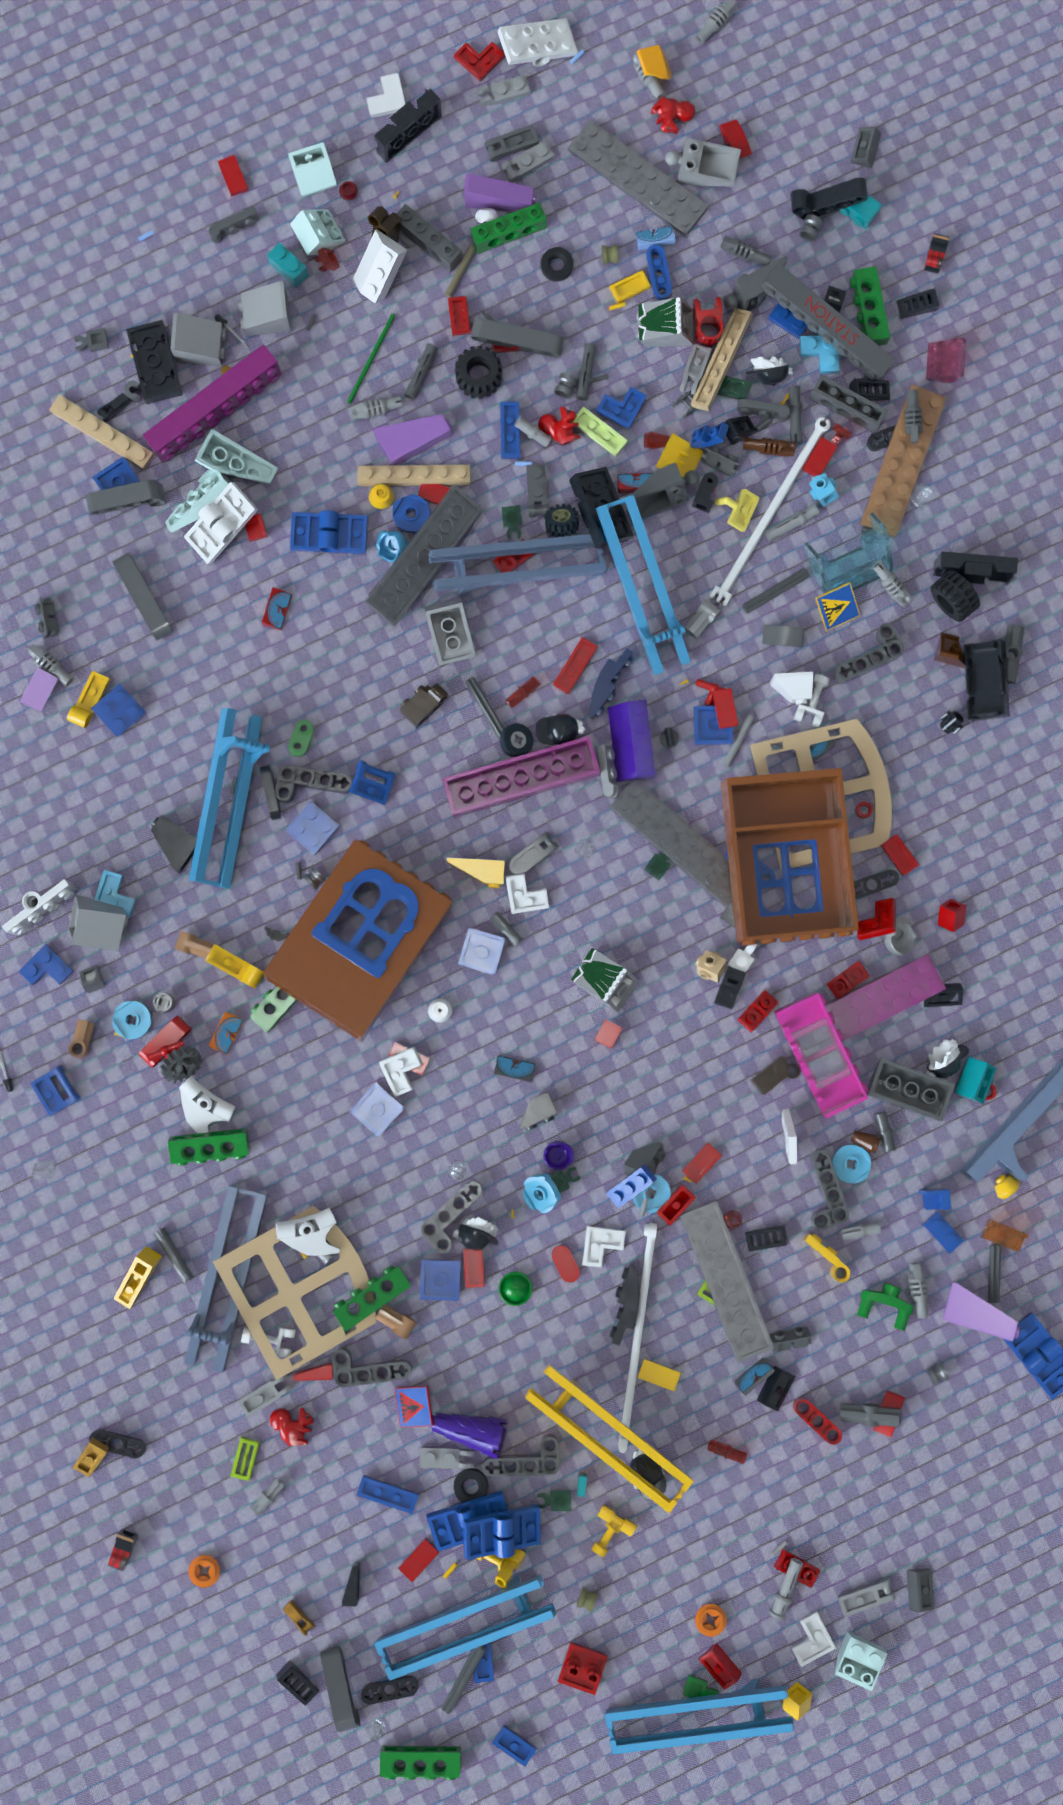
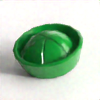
[498,1272,533,1306]

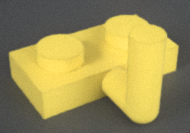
[715,489,760,532]

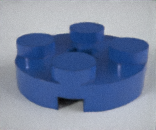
[393,495,430,534]

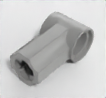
[685,599,721,639]

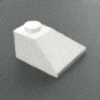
[770,672,813,705]

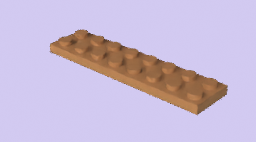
[859,384,946,538]

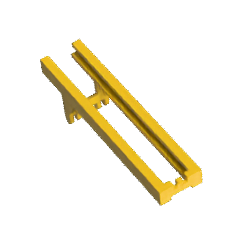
[524,1364,694,1513]

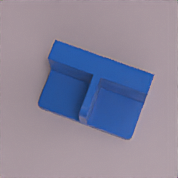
[919,1188,951,1210]

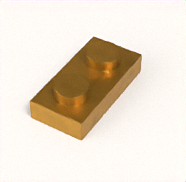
[72,1437,109,1477]

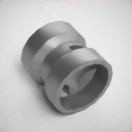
[799,215,823,242]
[554,373,577,399]
[153,993,176,1013]

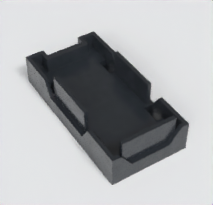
[374,88,442,163]
[126,320,183,404]
[569,467,634,549]
[933,551,1018,585]
[964,639,1010,721]

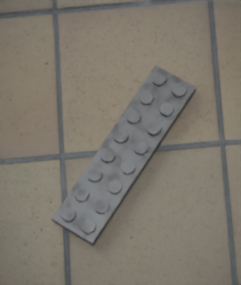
[568,120,708,237]
[364,484,483,627]
[609,779,732,907]
[680,1201,774,1363]

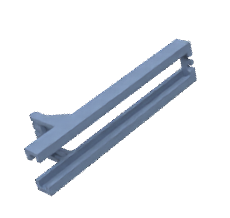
[428,534,606,597]
[959,1058,1063,1183]
[184,1186,268,1373]

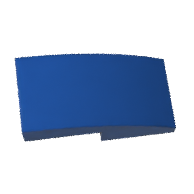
[690,422,729,448]

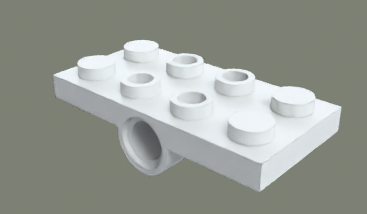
[498,18,578,67]
[184,482,258,564]
[2,879,77,936]

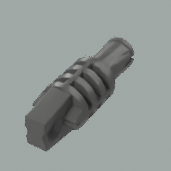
[720,236,772,266]
[905,389,923,444]

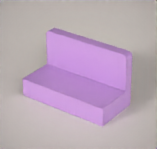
[19,667,58,711]

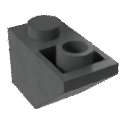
[624,1142,665,1176]

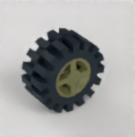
[544,504,579,537]

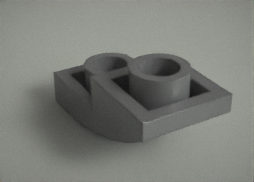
[762,625,804,647]

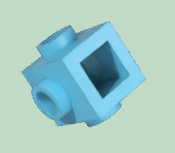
[809,473,839,507]

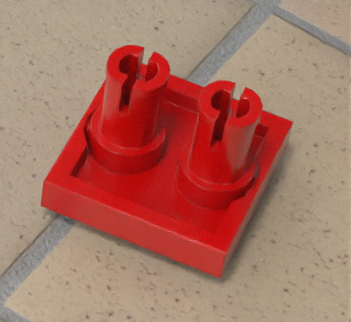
[557,1641,608,1695]

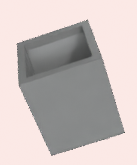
[68,895,128,950]

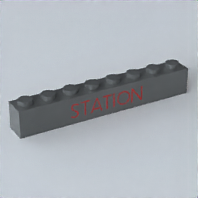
[761,263,894,380]

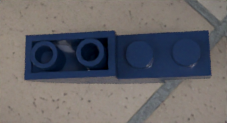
[589,648,633,720]

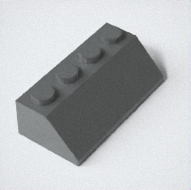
[866,1058,955,1121]

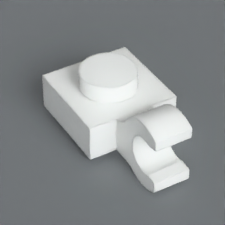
[728,944,758,972]

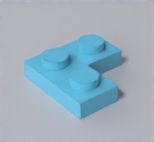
[800,335,840,374]
[94,870,136,918]

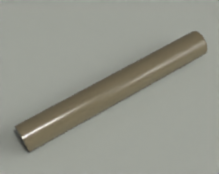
[445,245,476,298]

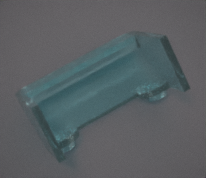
[804,513,893,594]

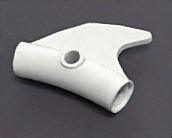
[179,1076,236,1133]
[276,1208,340,1256]

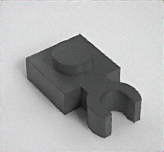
[74,328,109,352]

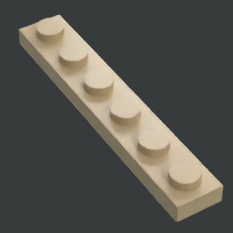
[691,308,753,411]
[49,394,154,470]
[357,465,470,486]

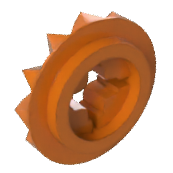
[188,1555,220,1588]
[695,1603,727,1637]

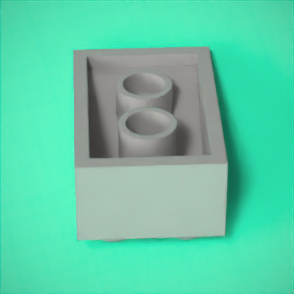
[425,598,476,666]

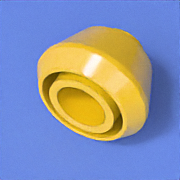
[368,484,394,509]
[994,1174,1020,1199]

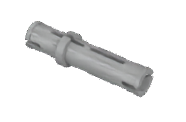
[764,504,820,542]

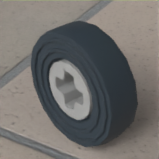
[500,723,533,757]

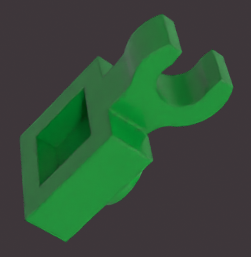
[682,1674,719,1698]

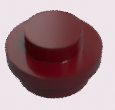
[339,181,358,200]

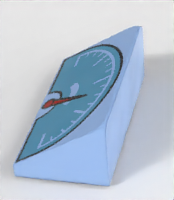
[635,226,676,251]

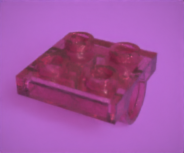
[926,337,966,383]

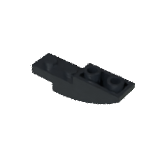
[609,1264,639,1346]

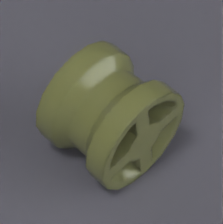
[602,244,618,265]
[576,1587,598,1612]

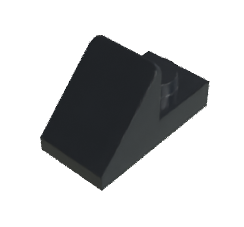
[724,415,757,445]

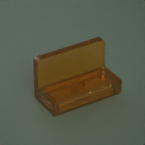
[981,1219,1029,1252]

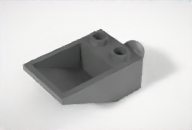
[724,256,788,311]
[632,462,699,519]

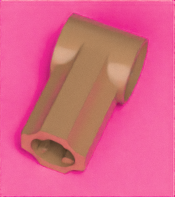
[174,931,214,959]
[68,1019,95,1059]
[375,1304,417,1340]

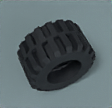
[455,346,502,399]
[930,570,981,622]

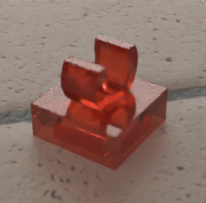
[315,247,340,272]
[831,423,852,445]

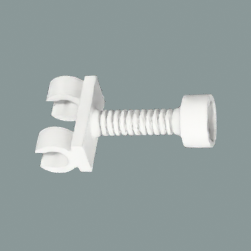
[794,674,830,728]
[241,1327,296,1357]

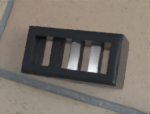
[896,288,939,319]
[849,378,890,401]
[745,1224,789,1252]
[341,1561,360,1607]
[276,1661,319,1706]

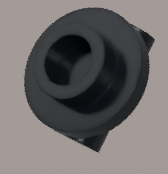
[660,727,679,748]

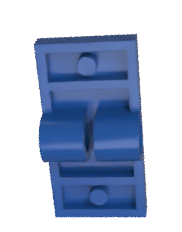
[290,510,368,554]
[1002,1312,1063,1400]
[426,1491,508,1551]
[463,1504,541,1560]

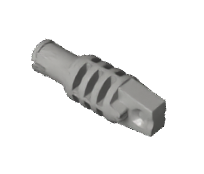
[695,0,736,44]
[633,52,665,101]
[350,395,403,419]
[872,560,912,607]
[28,644,73,687]
[907,1263,929,1318]

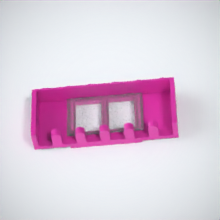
[773,991,869,1119]

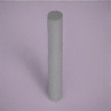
[722,714,755,768]

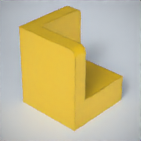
[783,1682,812,1721]

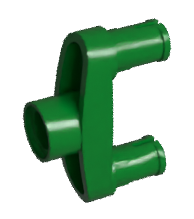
[857,1283,914,1331]

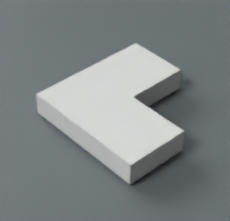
[366,73,405,118]
[505,873,549,914]
[379,1046,422,1097]
[782,1109,797,1164]
[582,1226,626,1268]
[791,1610,836,1667]

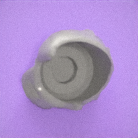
[884,915,917,956]

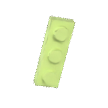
[572,406,628,457]

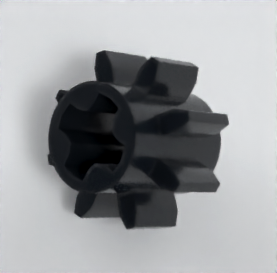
[940,710,964,735]

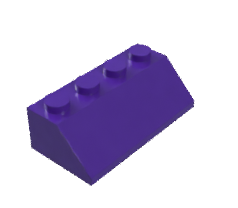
[608,700,656,782]

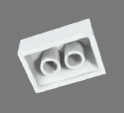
[353,229,407,303]

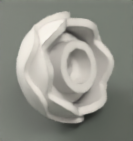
[475,208,498,223]
[428,998,452,1023]

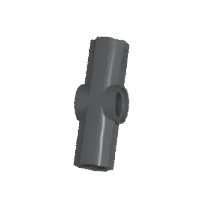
[1001,625,1025,684]
[840,1403,902,1427]

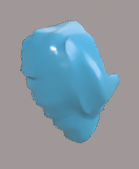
[376,530,408,562]

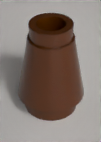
[851,1130,881,1153]

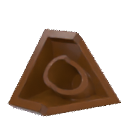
[934,632,967,669]

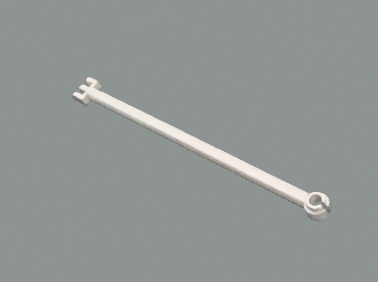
[709,417,830,607]
[618,1223,657,1453]

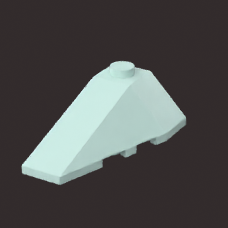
[195,429,278,484]
[165,469,231,533]

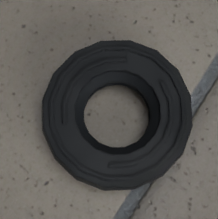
[540,247,573,282]
[453,1468,489,1503]

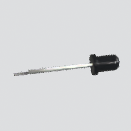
[214,314,249,349]
[0,1052,13,1092]

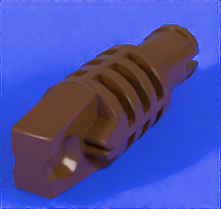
[743,437,796,457]

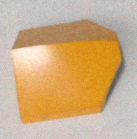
[637,45,672,80]

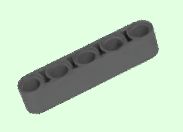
[471,318,564,358]
[112,552,173,641]

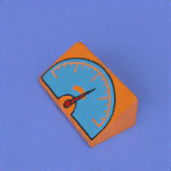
[208,1011,244,1055]

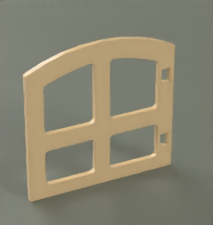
[750,719,892,871]
[213,1206,377,1380]

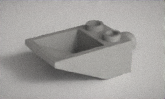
[665,138,741,186]

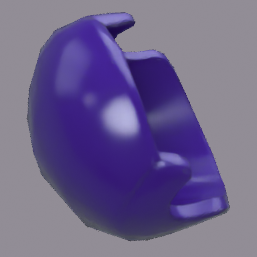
[543,1141,574,1170]

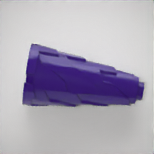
[429,1413,508,1459]

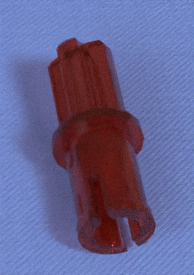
[506,676,540,708]
[707,1439,747,1465]

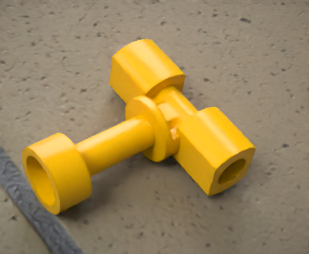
[591,1504,637,1558]
[476,1549,525,1588]

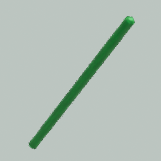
[347,313,395,404]

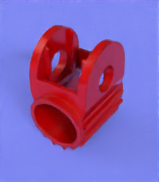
[693,296,724,347]

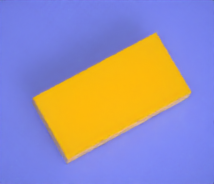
[609,270,651,304]
[637,1358,681,1391]

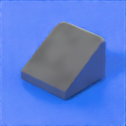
[79,965,105,993]

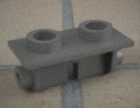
[701,446,740,476]
[34,597,59,639]
[769,1326,812,1352]

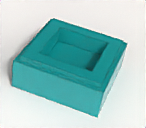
[577,1473,587,1497]

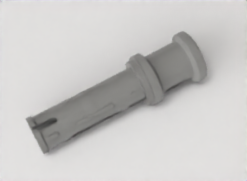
[769,1558,803,1620]

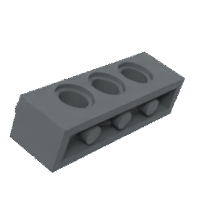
[396,203,462,273]
[810,374,888,433]

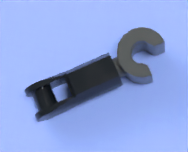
[97,381,142,422]

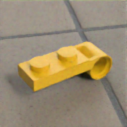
[67,671,111,728]
[205,944,264,989]
[803,1233,850,1282]

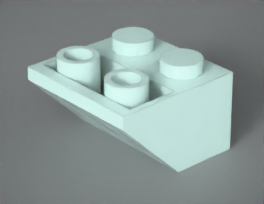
[288,142,337,197]
[290,209,345,255]
[835,1631,888,1691]

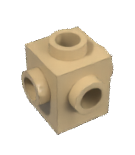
[695,950,727,983]

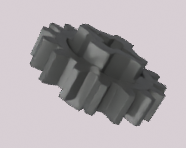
[160,1045,202,1083]

